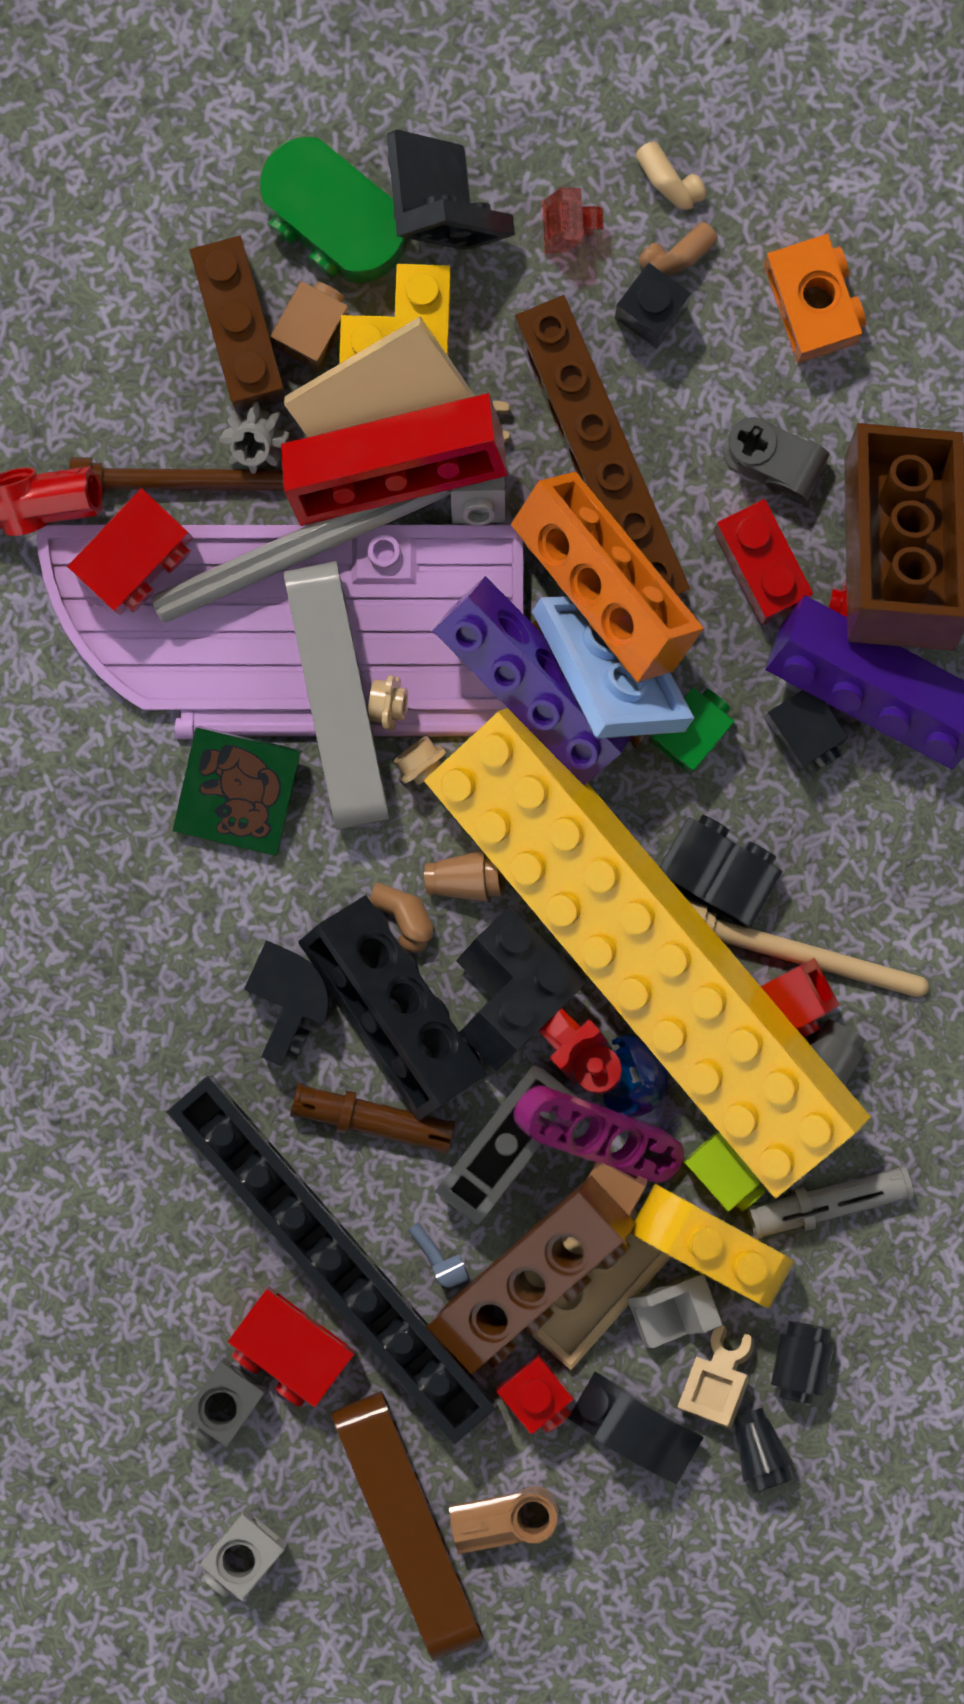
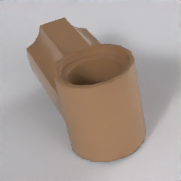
[449,1486,559,1554]

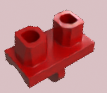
[539,1009,623,1094]

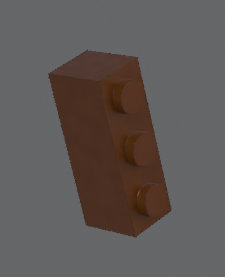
[189,235,286,413]

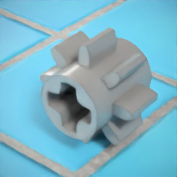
[219,402,290,473]

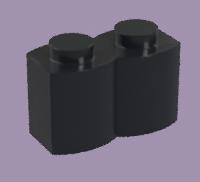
[659,814,783,928]

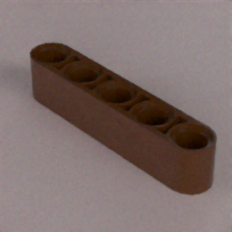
[331,1391,484,1661]

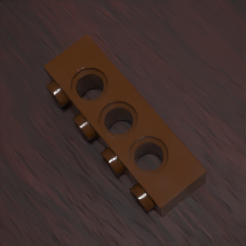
[427,1175,636,1375]

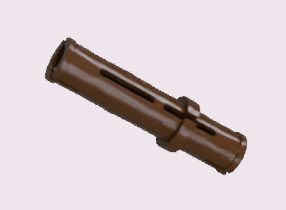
[290,1083,455,1155]

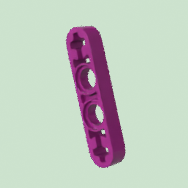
[514,1086,684,1183]

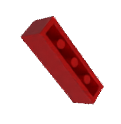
[281,393,508,526]

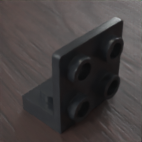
[387,129,515,250]

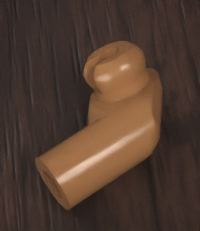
[369,882,433,953]

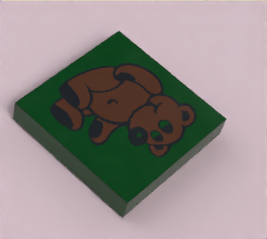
[172,726,302,856]

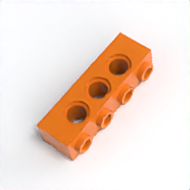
[511,471,704,683]

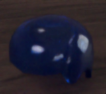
[603,1034,669,1118]

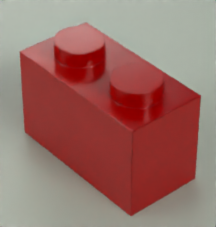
[67,488,193,615]
[713,499,814,626]
[227,1286,356,1408]

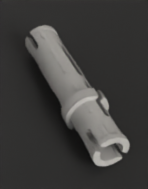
[747,1165,914,1240]

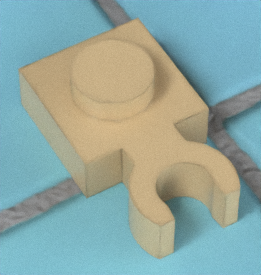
[677,1326,754,1430]

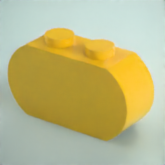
[630,1184,795,1309]

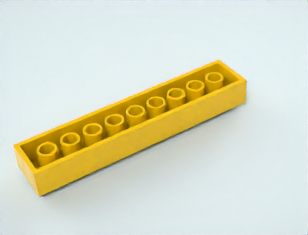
[424,708,871,1198]

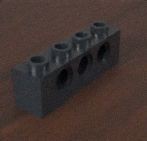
[298,895,487,1121]

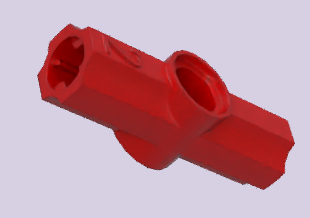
[0,466,103,536]

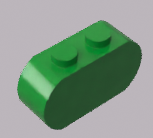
[260,137,406,283]

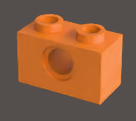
[763,233,866,364]

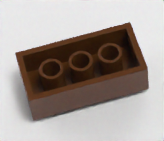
[844,423,964,651]

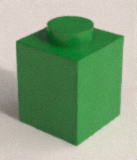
[650,687,734,775]

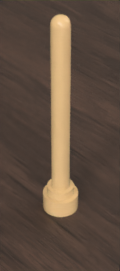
[687,899,929,997]

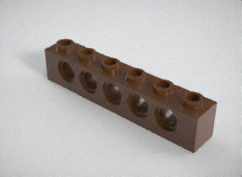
[514,295,690,600]

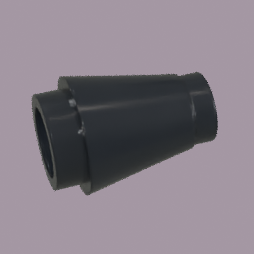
[734,1408,794,1493]

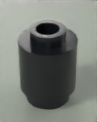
[771,1321,834,1404]

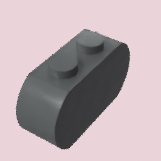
[435,1063,578,1226]

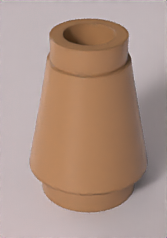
[424,850,505,903]

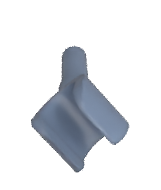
[408,1223,470,1290]

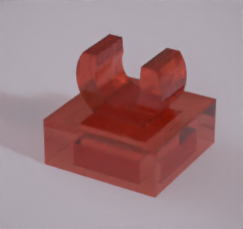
[542,187,604,253]

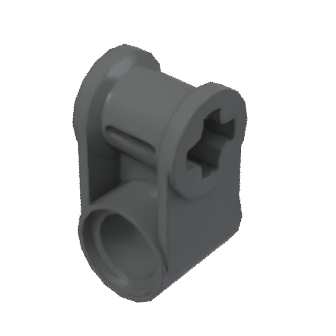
[722,417,830,504]

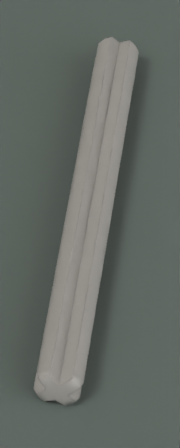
[152,490,451,622]

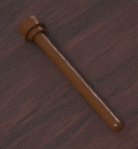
[69,457,284,495]

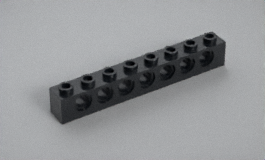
[166,1076,496,1445]

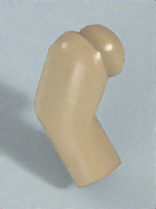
[636,141,707,210]

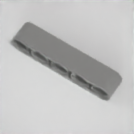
[284,561,389,830]

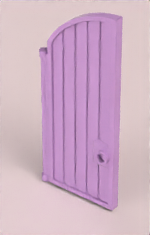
[37,525,523,739]

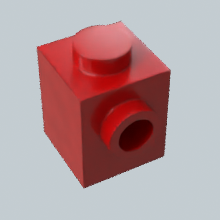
[761,958,840,1037]
[496,1353,574,1434]

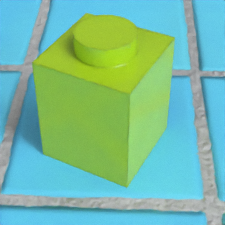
[683,1130,766,1212]

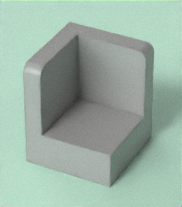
[627,1274,722,1348]

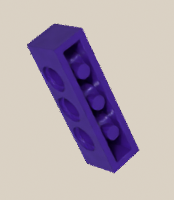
[432,576,631,785]

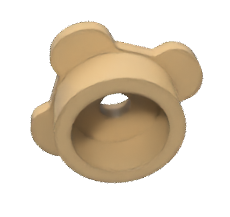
[368,675,408,730]
[394,736,446,785]

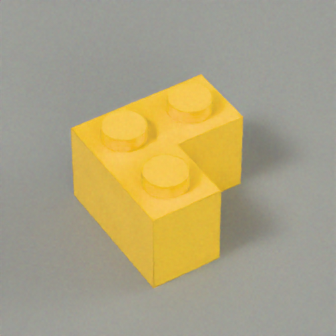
[339,264,451,364]

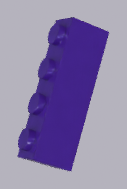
[765,595,964,770]

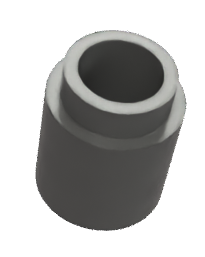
[808,1019,866,1086]

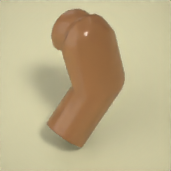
[639,222,718,277]

